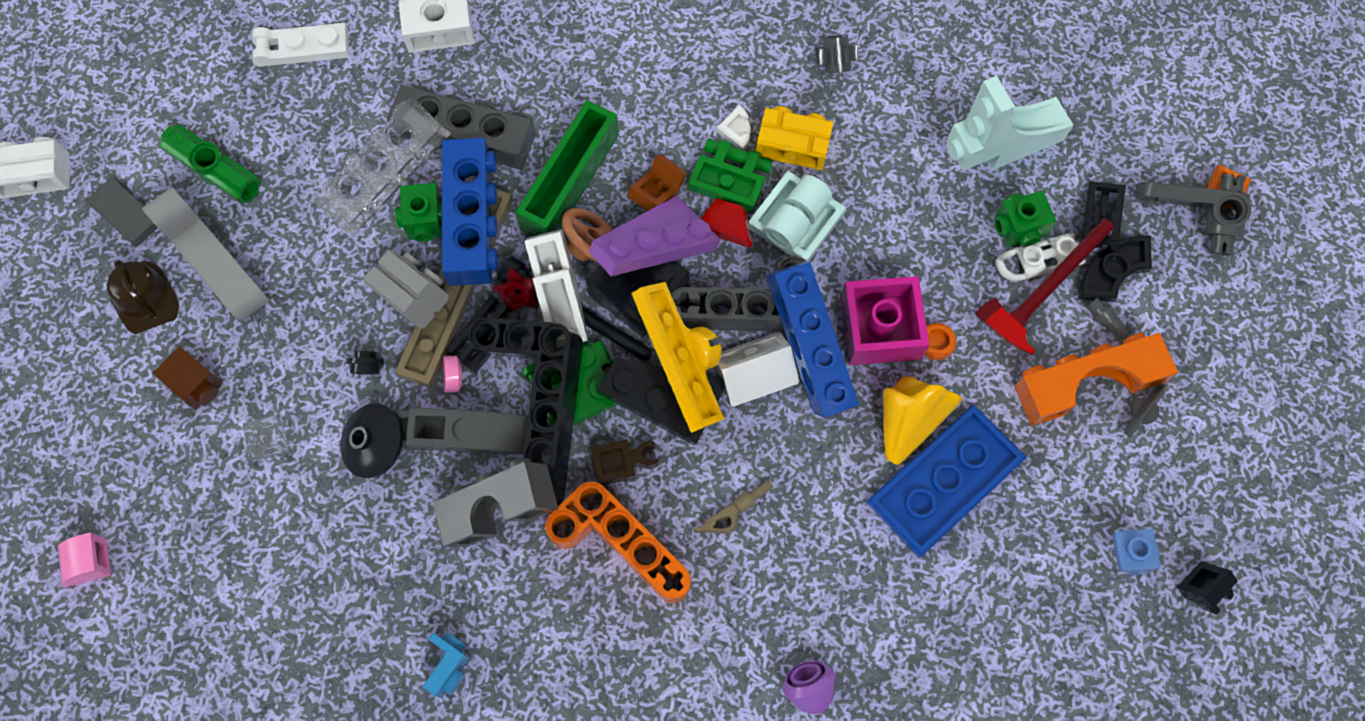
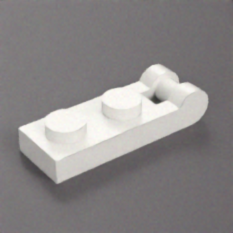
[252,23,349,67]

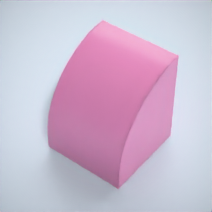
[58,532,111,588]

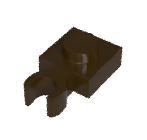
[591,439,659,486]

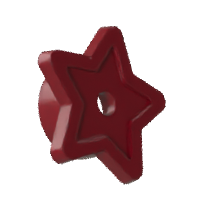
[494,268,538,311]

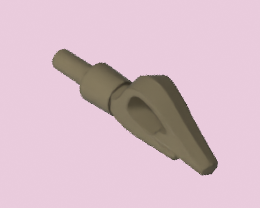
[693,480,773,534]

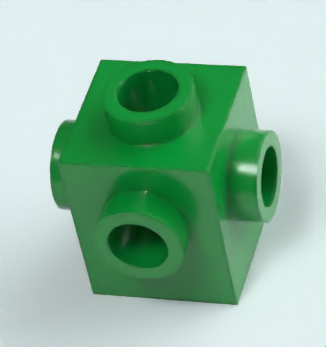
[395,183,442,242]
[994,190,1057,247]

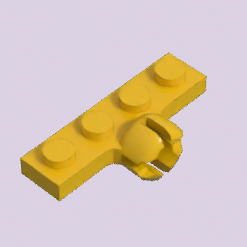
[631,282,724,433]

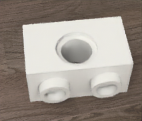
[399,0,475,53]

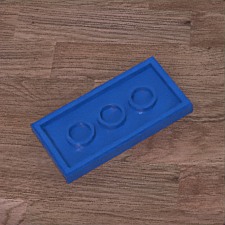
[866,404,1027,559]

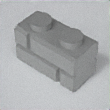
[363,249,449,329]

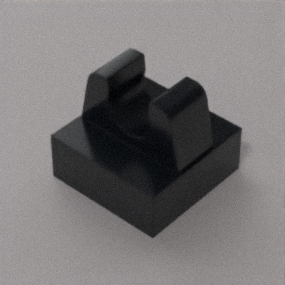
[1177,561,1238,614]

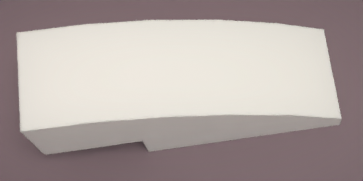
[524,229,588,348]

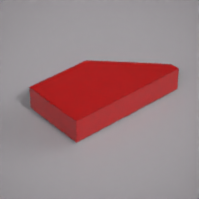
[701,198,753,248]

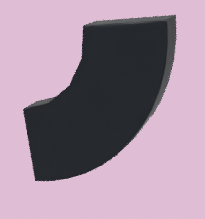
[1078,236,1152,302]

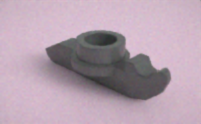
[1123,384,1166,438]

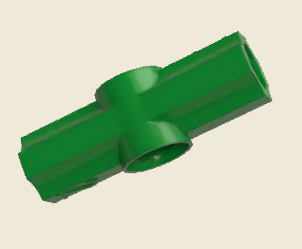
[159,124,262,205]

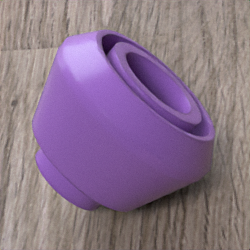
[782,661,835,714]

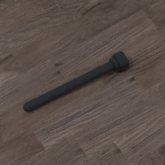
[497,256,652,360]

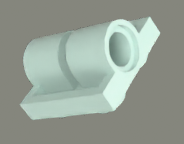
[748,171,846,262]

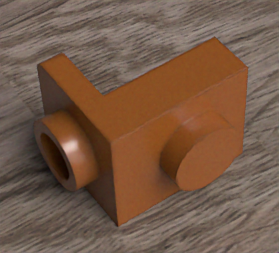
[627,154,686,211]

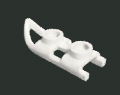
[995,233,1086,281]

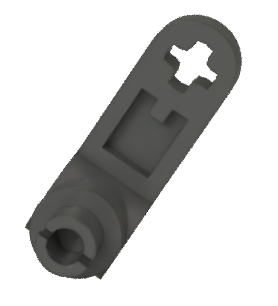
[1136,174,1251,256]

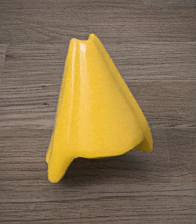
[883,376,963,465]

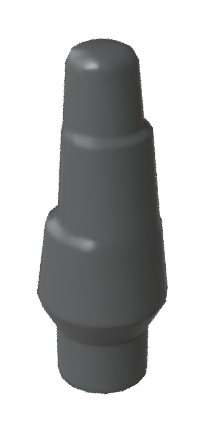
[1086,297,1132,341]

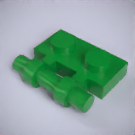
[688,138,773,212]

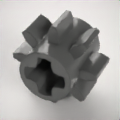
[816,35,859,73]

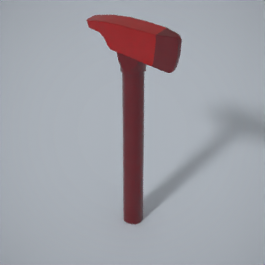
[975,218,1114,355]

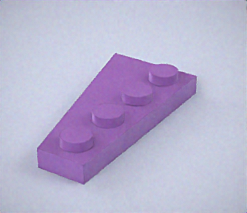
[589,196,721,276]

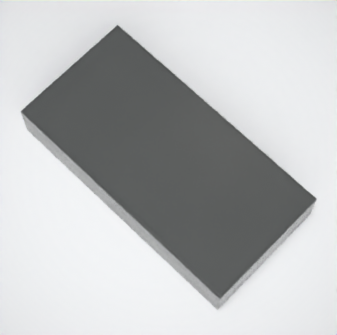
[85,177,158,248]

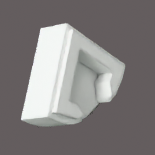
[717,105,751,150]

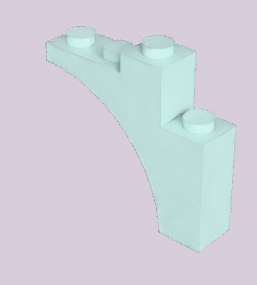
[946,76,1073,171]

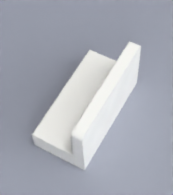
[715,332,799,407]

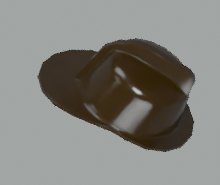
[106,261,179,334]

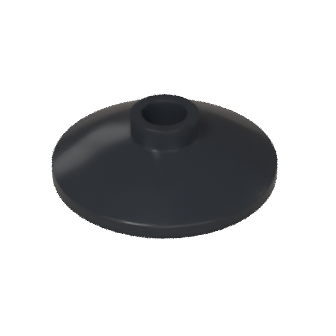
[340,404,403,479]

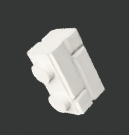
[0,137,70,199]

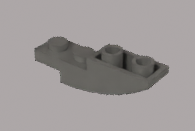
[393,408,528,455]

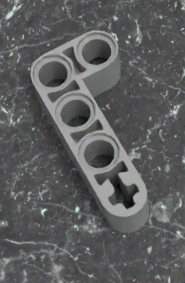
[142,187,270,323]

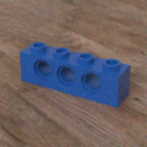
[442,138,498,286]
[765,262,859,418]

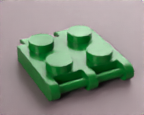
[521,340,619,426]

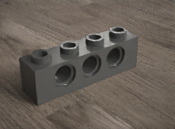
[386,85,536,170]

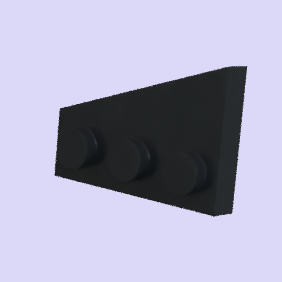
[597,358,725,445]

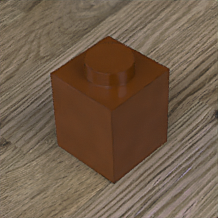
[152,346,223,410]

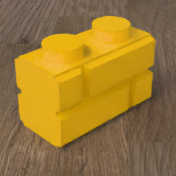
[756,106,834,171]

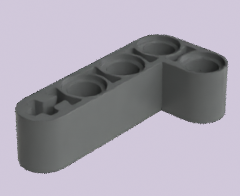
[671,256,807,332]

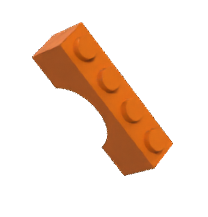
[1014,332,1179,426]

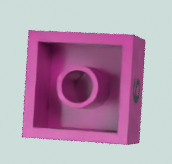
[840,276,929,365]

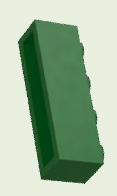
[515,100,619,236]

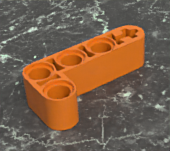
[545,481,691,603]

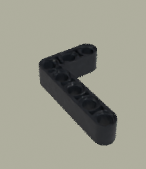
[468,317,583,506]

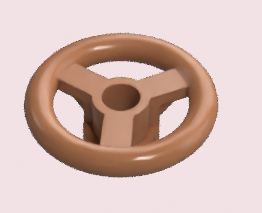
[562,208,613,262]

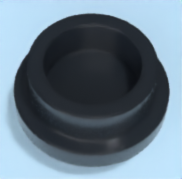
[346,351,384,375]

